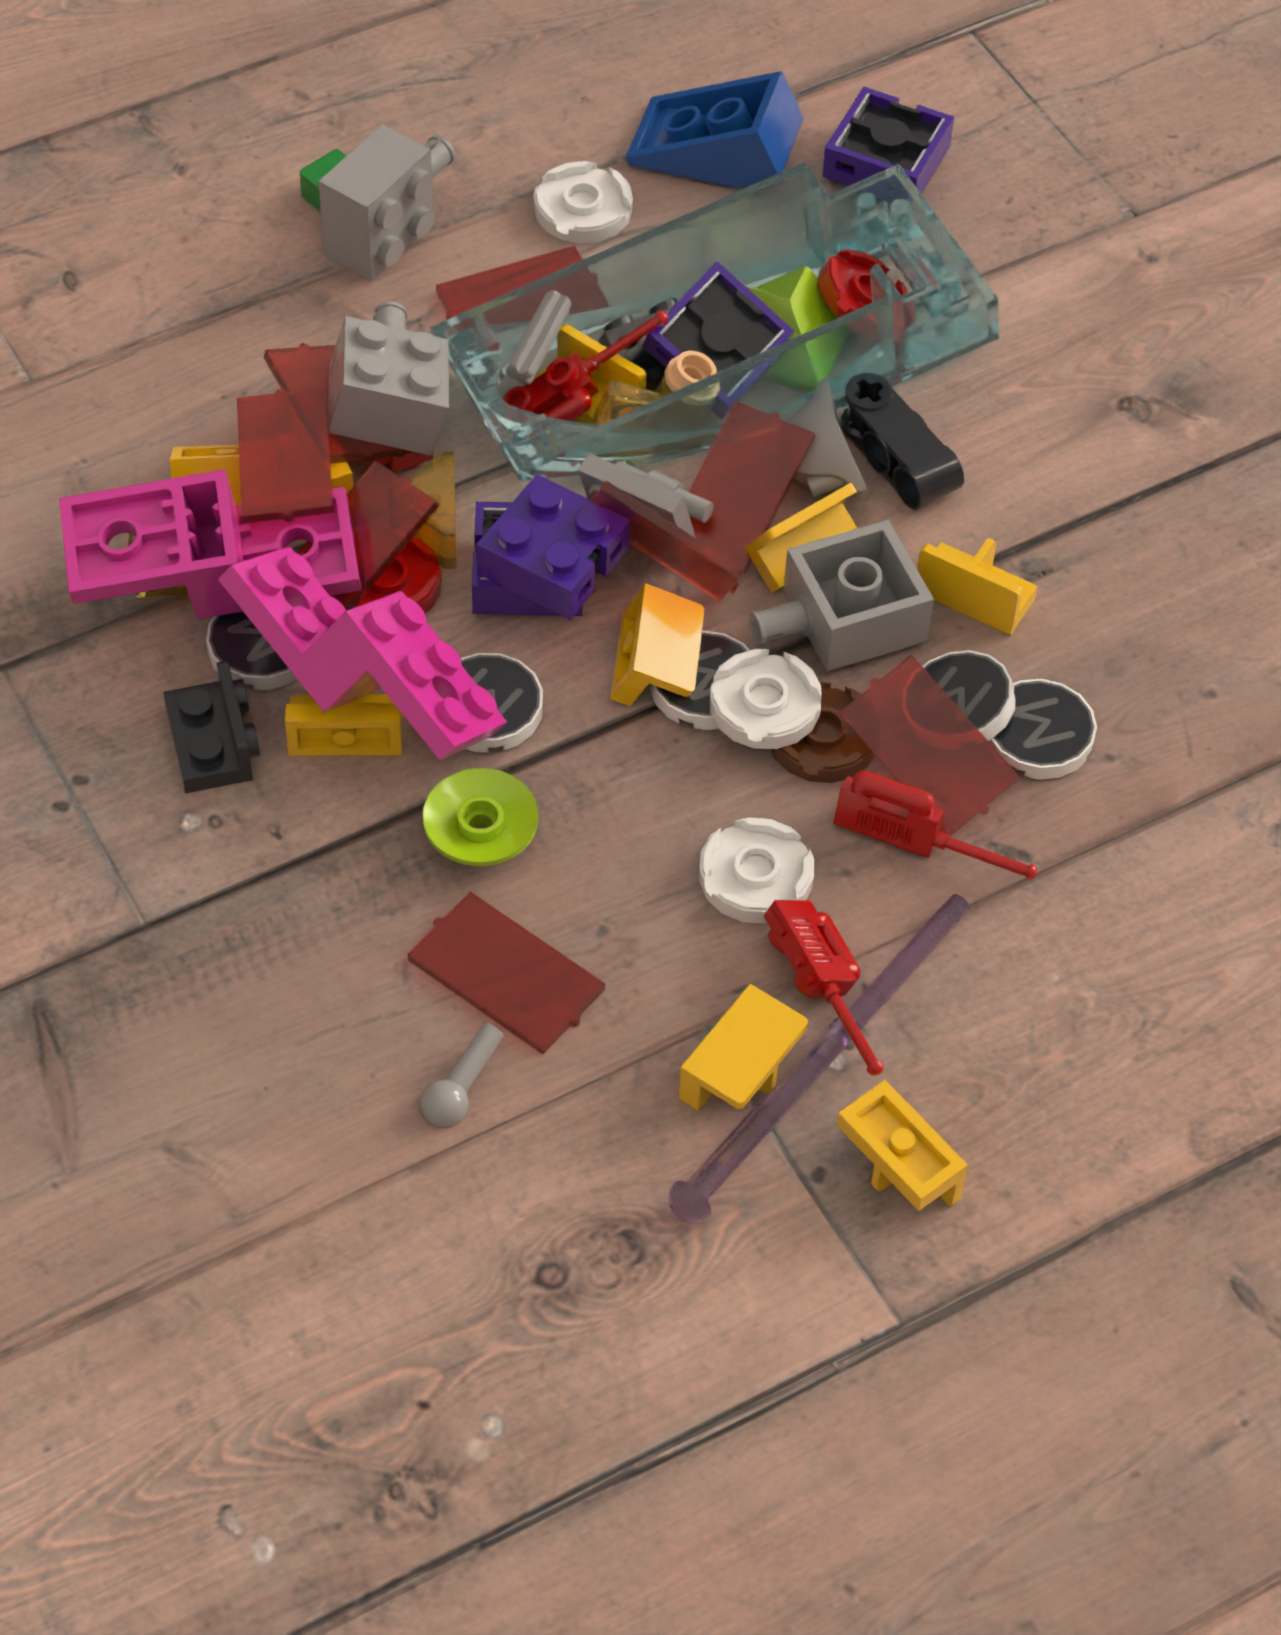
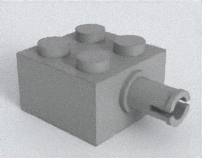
[319,124,456,281]
[327,301,449,456]
[749,520,934,672]

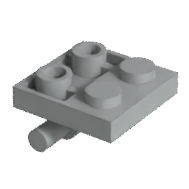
[578,453,714,564]

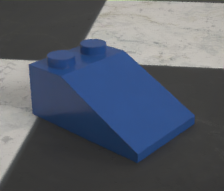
[625,71,803,188]

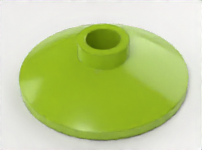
[423,768,539,866]

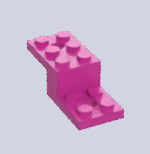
[59,469,362,619]
[218,546,507,760]

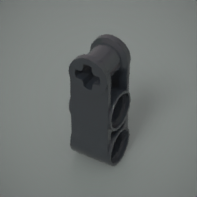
[841,373,964,510]

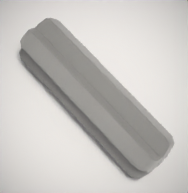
[506,290,572,384]

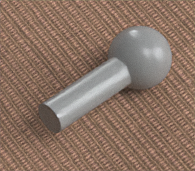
[420,1022,504,1127]

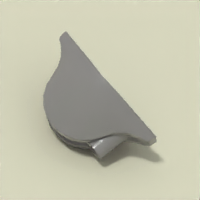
[778,376,870,499]

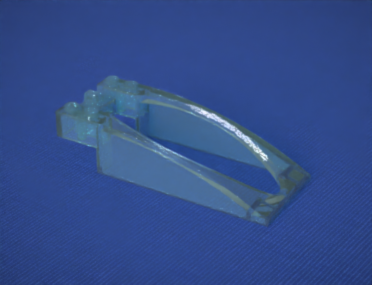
[430,162,999,480]

